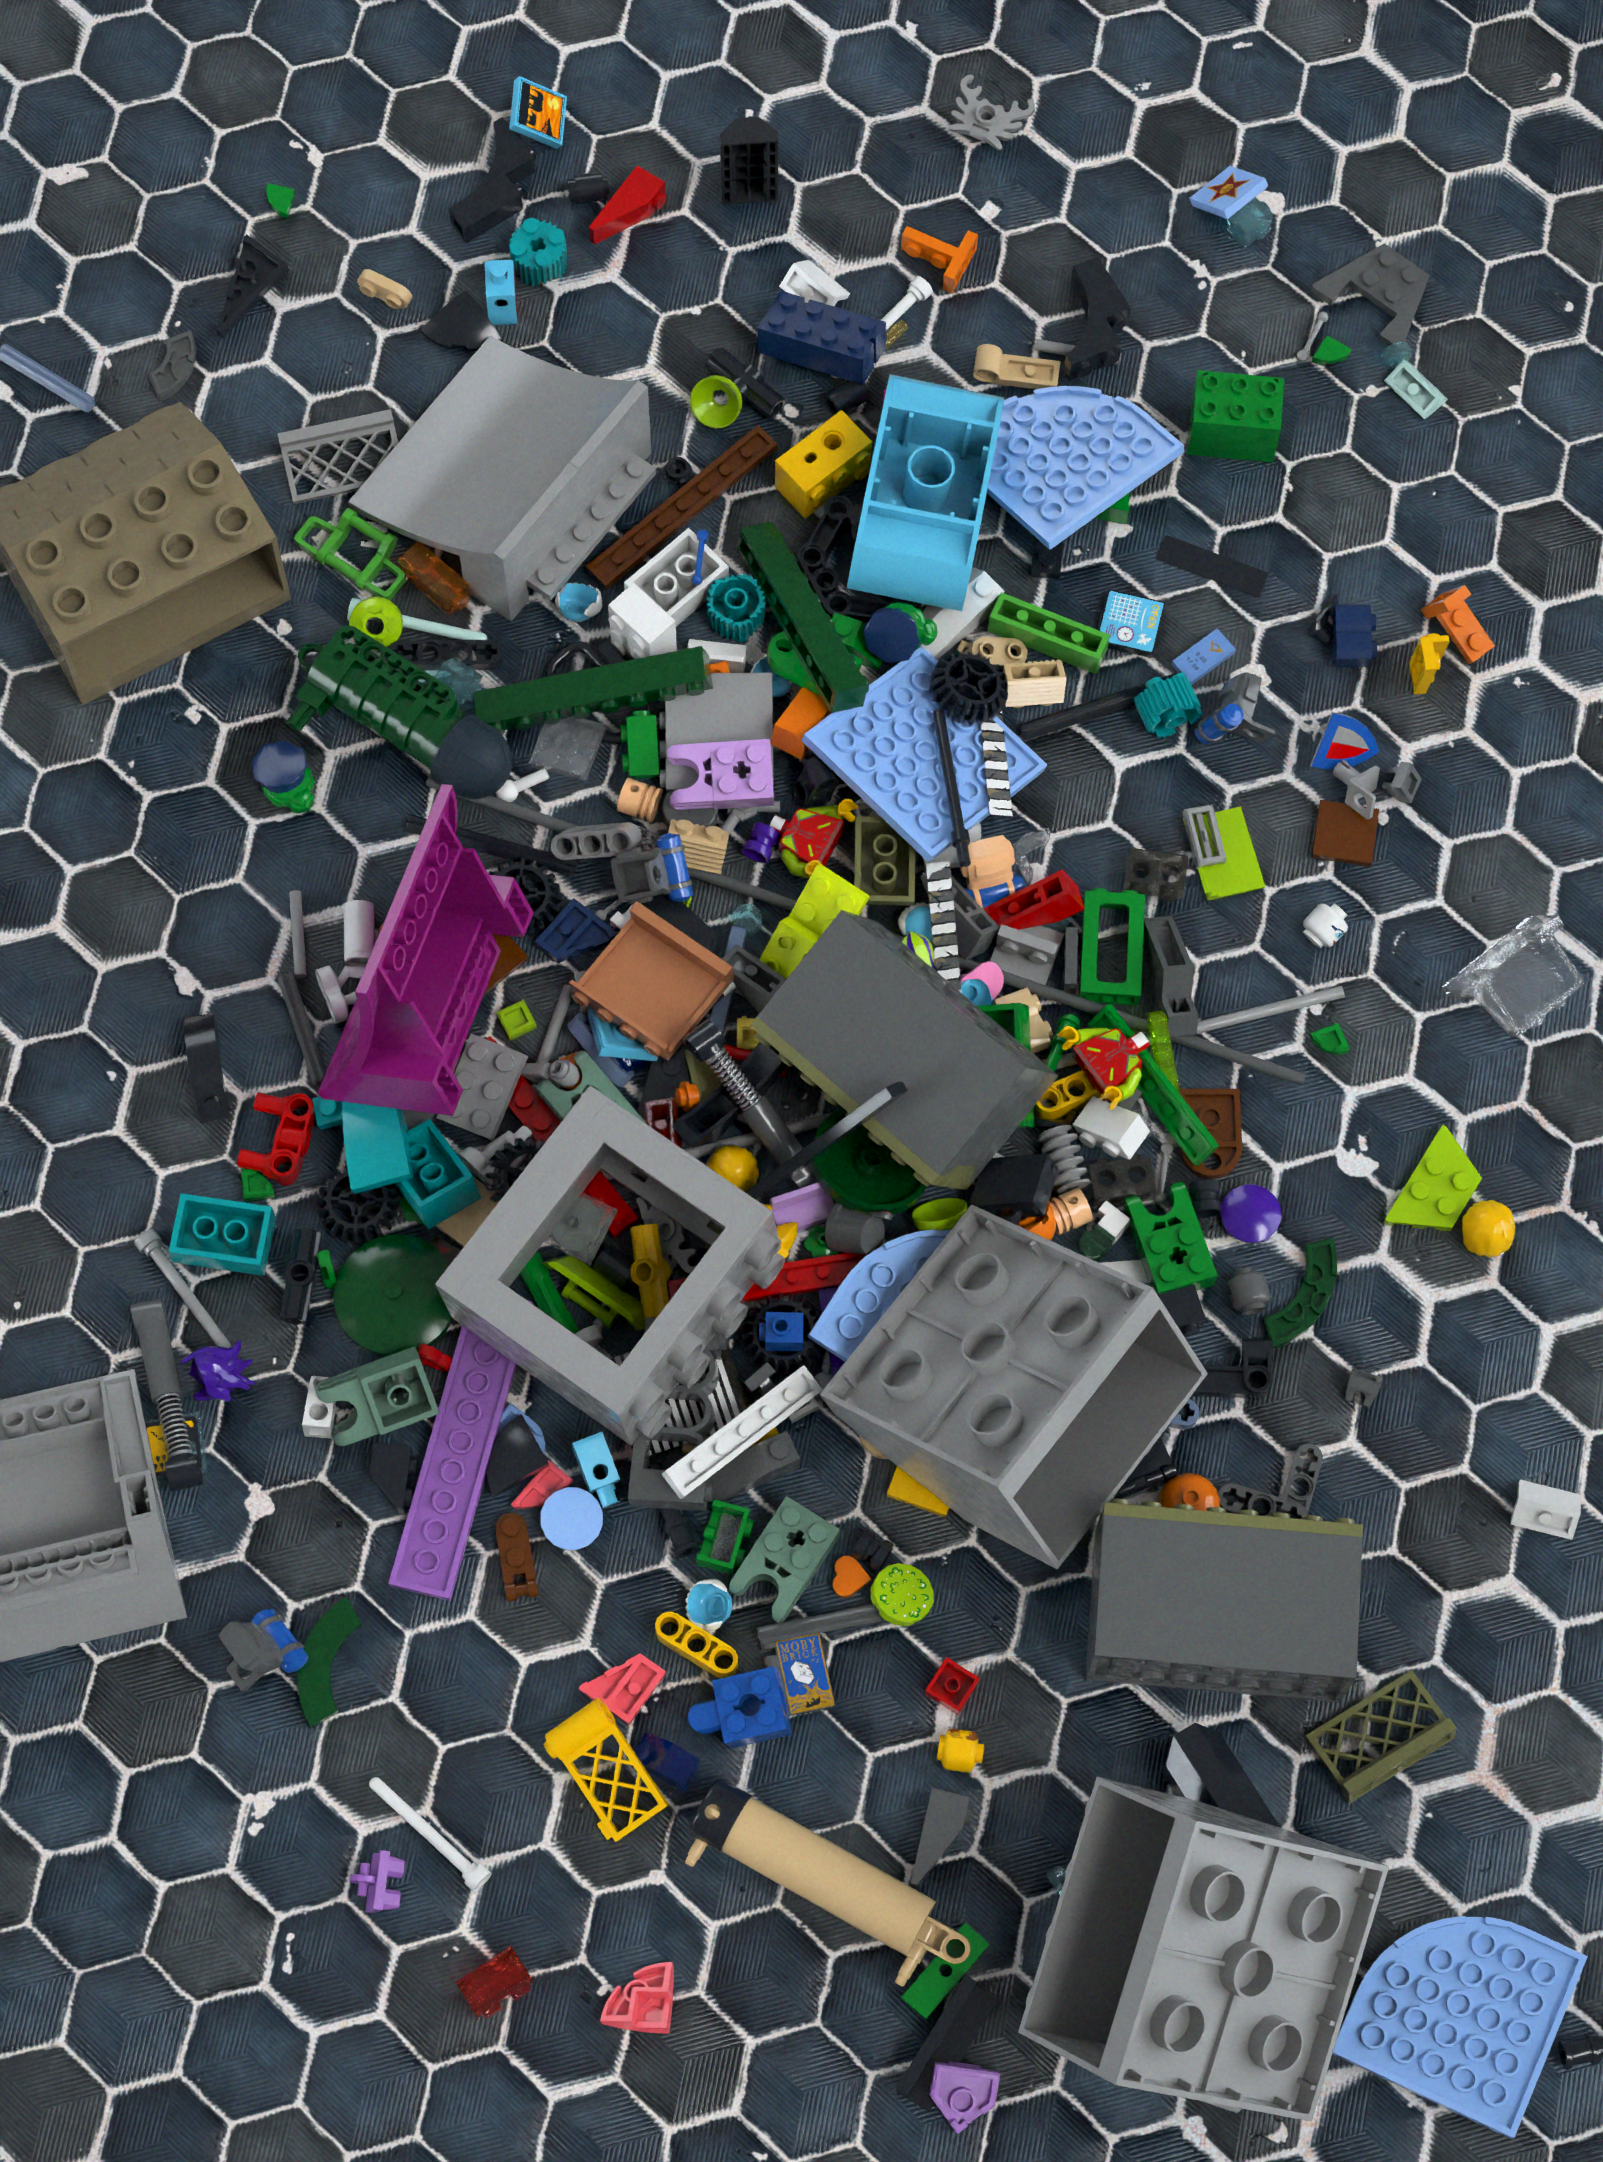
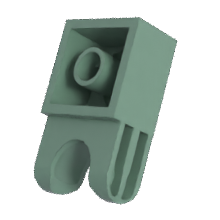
[535,1050,647,1170]
[315,1346,440,1446]
[729,1496,840,1623]

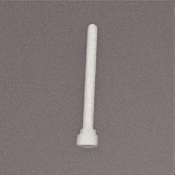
[831,276,933,378]
[369,1777,492,1892]

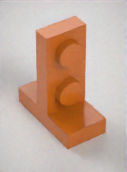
[901,226,978,294]
[1420,585,1495,664]

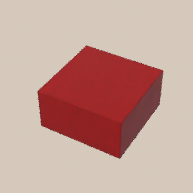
[925,1657,980,1715]

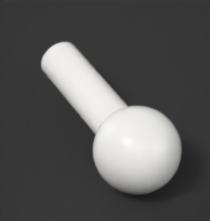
[495,768,549,802]

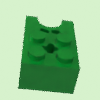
[1124,1182,1217,1295]

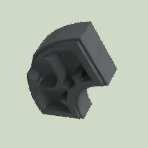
[148,330,196,402]

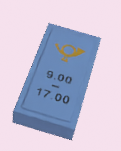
[1171,629,1236,685]

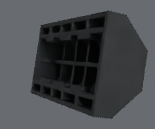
[720,117,778,205]

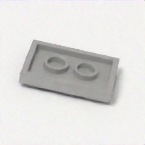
[436,1034,528,1141]

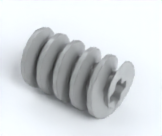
[1038,1125,1091,1193]

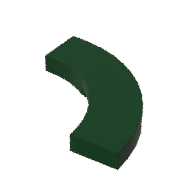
[1262,1237,1337,1349]
[298,1597,363,1729]

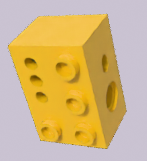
[775,410,872,519]

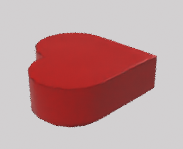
[417,1344,452,1372]

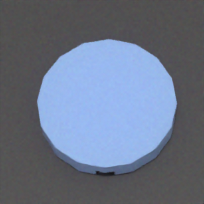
[540,1487,603,1550]

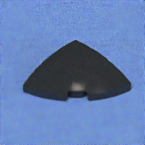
[421,290,502,352]
[487,1414,549,1498]

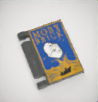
[760,1633,836,1716]

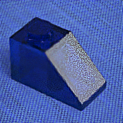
[634,1732,701,1793]

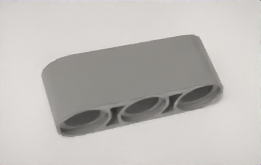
[551,822,642,860]

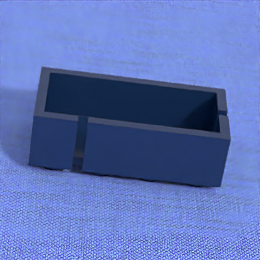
[757,291,886,385]

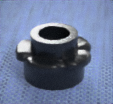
[664,457,692,485]

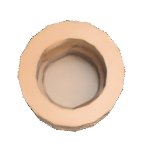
[617,778,663,822]
[1049,1187,1093,1235]

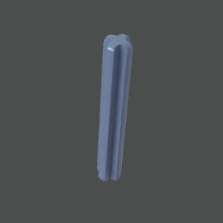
[0,344,96,412]

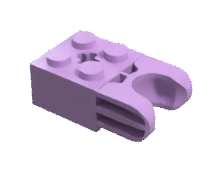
[667,739,774,810]

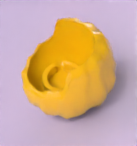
[706,1144,759,1192]
[1462,1200,1515,1258]

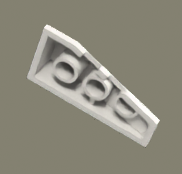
[920,567,1005,660]

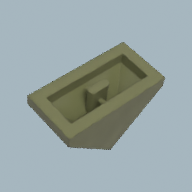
[685,1050,724,1104]

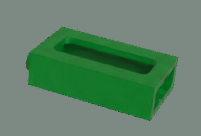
[1079,888,1145,1006]

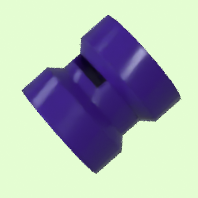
[742,823,780,863]

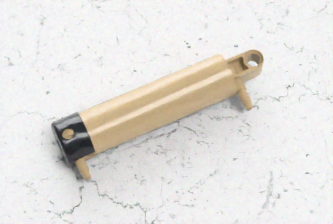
[685,1778,971,1987]

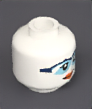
[1303,903,1348,948]

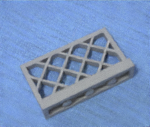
[277,409,398,504]

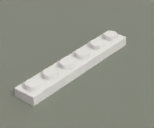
[662,1365,823,1499]

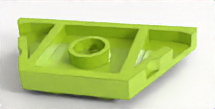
[1383,1124,1482,1231]

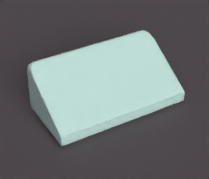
[1384,359,1448,419]

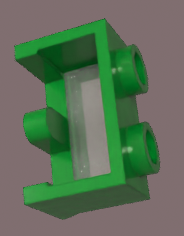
[696,1499,755,1575]

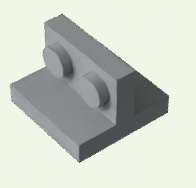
[990,924,1064,985]

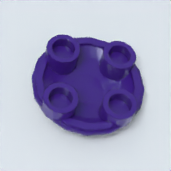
[1221,1185,1281,1243]

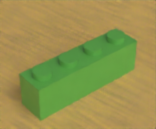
[988,592,1110,674]

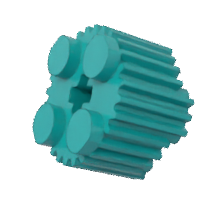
[509,218,567,287]
[707,573,765,642]
[1134,672,1203,738]

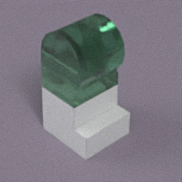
[1079,1201,1130,1262]

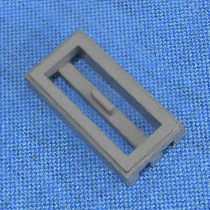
[1182,804,1227,869]

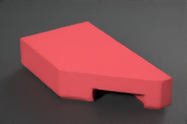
[511,1460,573,1509]

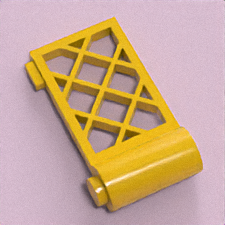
[544,1698,669,1842]

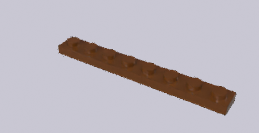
[586,425,778,590]

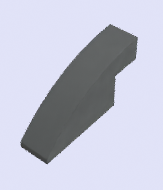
[1144,916,1198,1037]

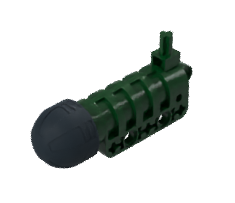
[286,626,512,799]

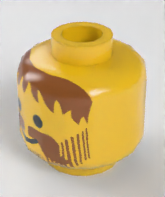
[937,1729,984,1773]

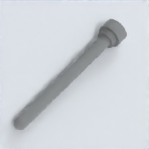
[134,1229,232,1348]

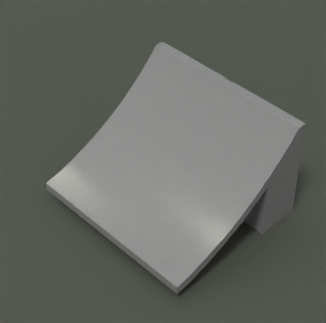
[348,336,656,621]
[0,1369,187,1662]

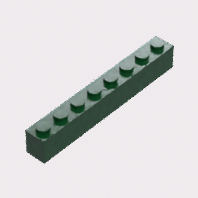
[736,522,869,713]
[473,646,713,734]

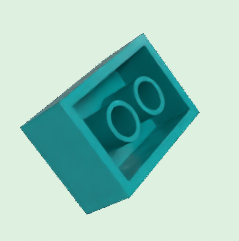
[395,1119,481,1230]
[168,1193,276,1276]

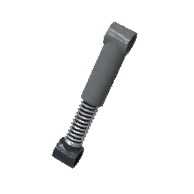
[683,1019,818,1190]
[130,1297,203,1492]

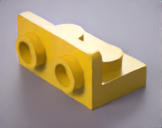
[1409,633,1450,695]

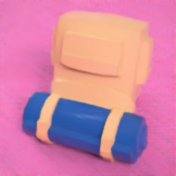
[960,835,1027,910]

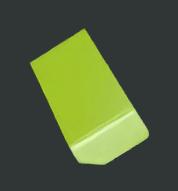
[542,1255,646,1331]

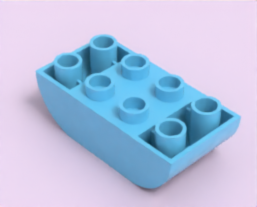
[847,374,1004,611]

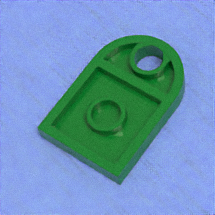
[767,632,863,696]

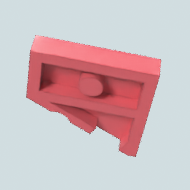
[579,1653,666,1725]

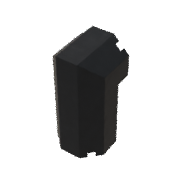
[1162,1723,1280,1827]

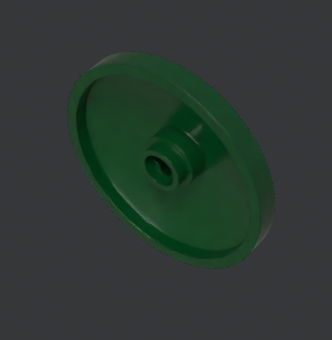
[811,1109,927,1215]
[334,1234,453,1357]

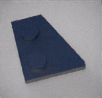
[535,898,618,963]

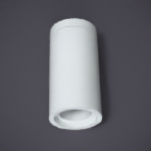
[344,900,374,966]

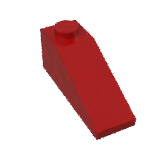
[589,166,667,245]
[983,870,1085,934]

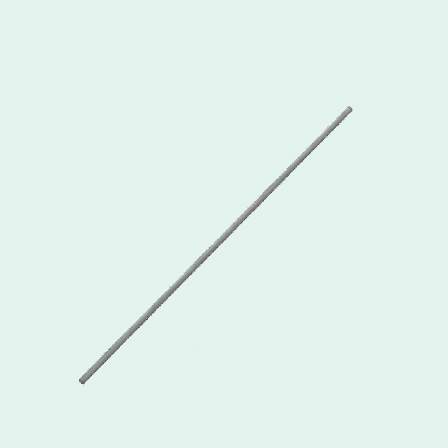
[600,986,1345,1180]

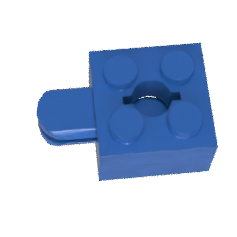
[688,1666,793,1749]

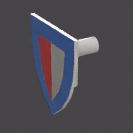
[1310,712,1379,770]

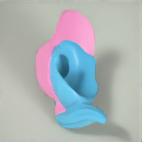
[960,961,1004,1006]

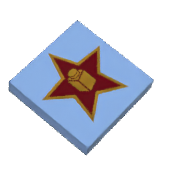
[1189,166,1268,219]

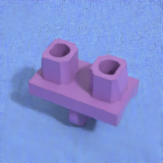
[349,1850,405,1913]

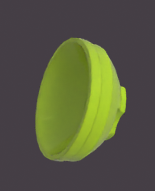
[690,375,742,428]
[349,596,403,650]
[912,1198,968,1231]

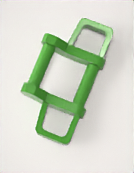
[294,508,406,601]

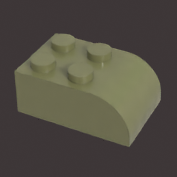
[854,817,915,906]

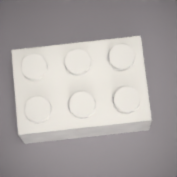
[624,528,729,627]
[608,583,677,660]

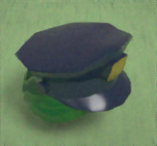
[863,602,938,663]
[251,741,315,814]

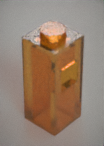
[398,541,471,616]

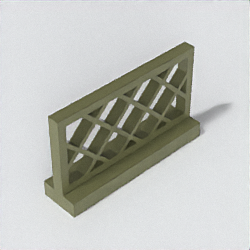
[1306,1670,1457,1804]

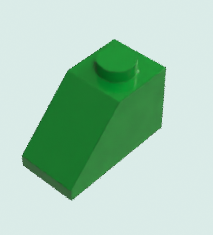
[832,612,883,671]

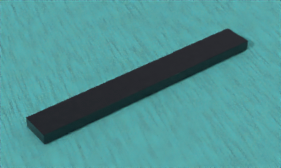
[745,1081,908,1202]

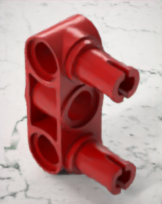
[237,1092,316,1186]

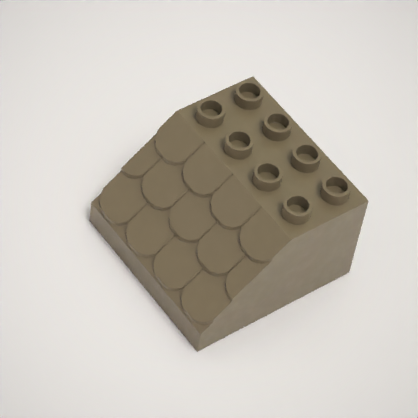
[0,402,292,705]

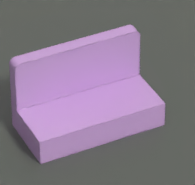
[770,1182,834,1231]

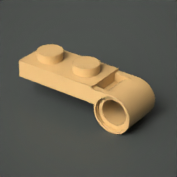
[973,344,1061,389]

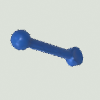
[691,530,709,585]

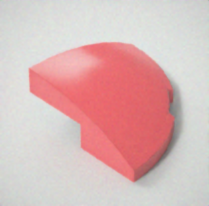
[600,1962,674,2034]

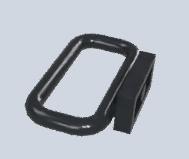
[545,640,649,745]

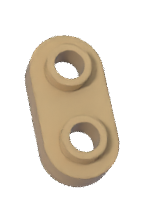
[357,269,413,309]
[969,636,1028,669]

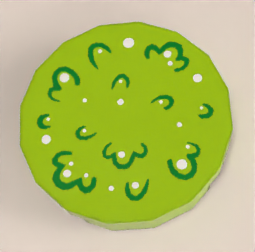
[871,1563,934,1626]

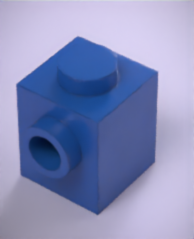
[759,1312,804,1351]

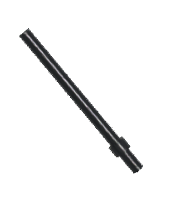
[933,710,971,867]

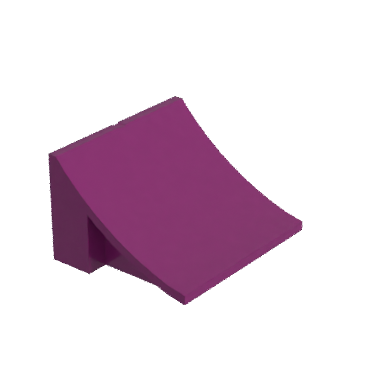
[318,784,534,1116]

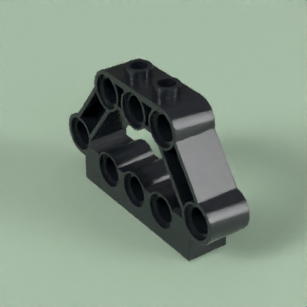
[797,495,922,624]

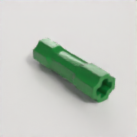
[520,1252,579,1334]

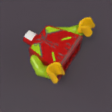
[770,799,859,878]
[1056,1026,1150,1110]

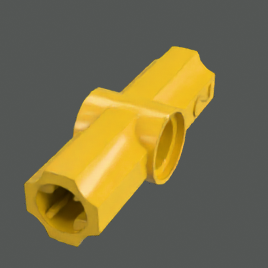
[630,1223,671,1320]

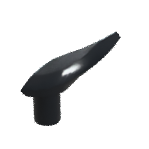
[1308,594,1338,645]
[1034,1110,1080,1135]

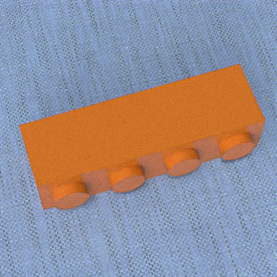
[770,687,832,760]

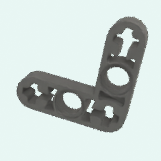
[1218,1443,1323,1519]

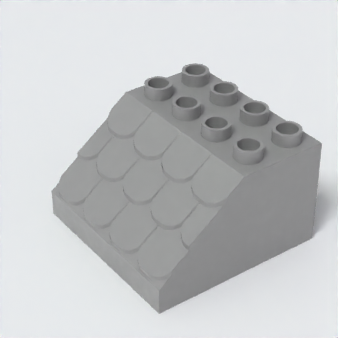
[820,1205,1208,1569]
[1018,1777,1389,2122]

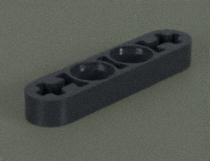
[388,640,502,671]

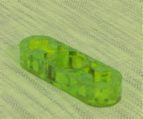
[1147,1010,1180,1093]

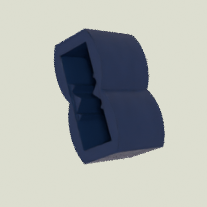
[1332,605,1377,667]

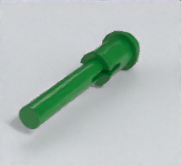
[1044,1014,1081,1094]

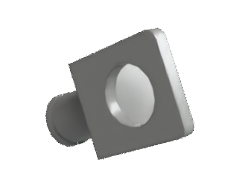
[1333,760,1380,820]

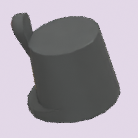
[825,1202,892,1255]

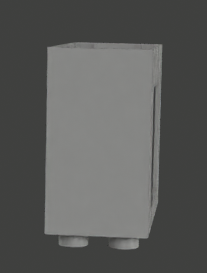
[435,1086,785,1445]

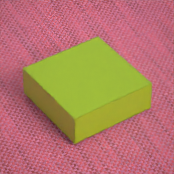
[496,999,537,1041]

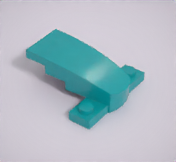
[313,1096,413,1194]

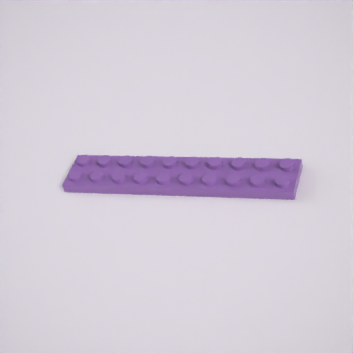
[388,1300,534,1601]

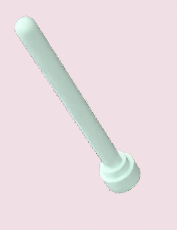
[347,598,487,640]

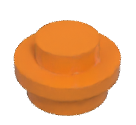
[675,1081,700,1112]

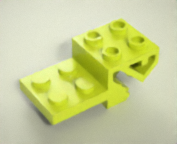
[759,864,870,979]

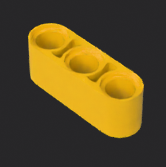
[1034,1071,1101,1120]
[655,1612,738,1679]

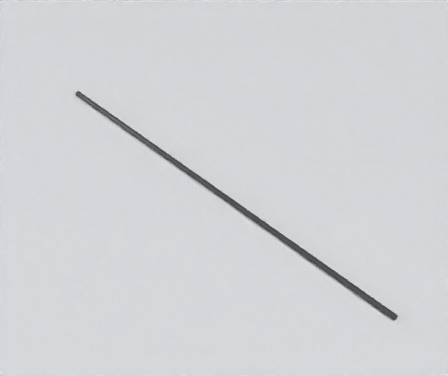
[426,775,1306,1086]

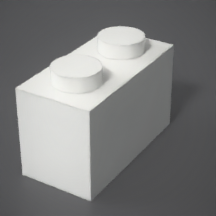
[1072,1096,1150,1160]

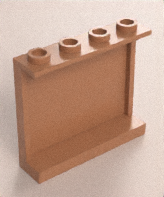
[569,901,735,1061]

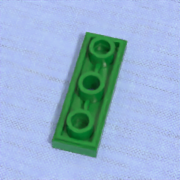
[901,1923,990,2020]

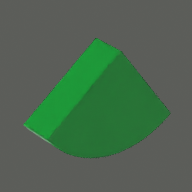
[266,183,296,218]
[1312,336,1352,365]
[1309,1023,1350,1055]
[241,1169,275,1201]
[317,1250,336,1290]

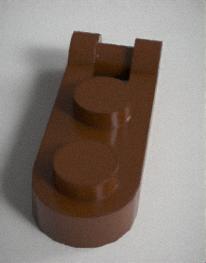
[496,1513,539,1602]

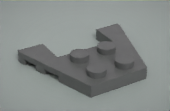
[1310,243,1430,354]

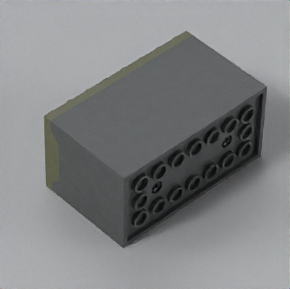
[750,910,1058,1190]
[1085,1499,1363,1703]

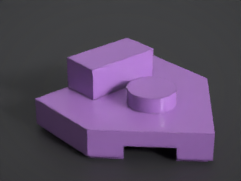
[929,2061,1001,2134]

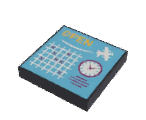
[1099,589,1166,658]

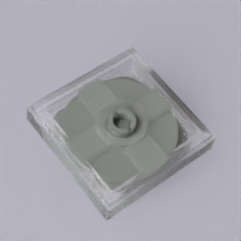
[544,1192,618,1265]

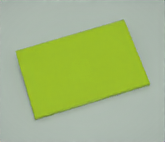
[1183,806,1265,900]

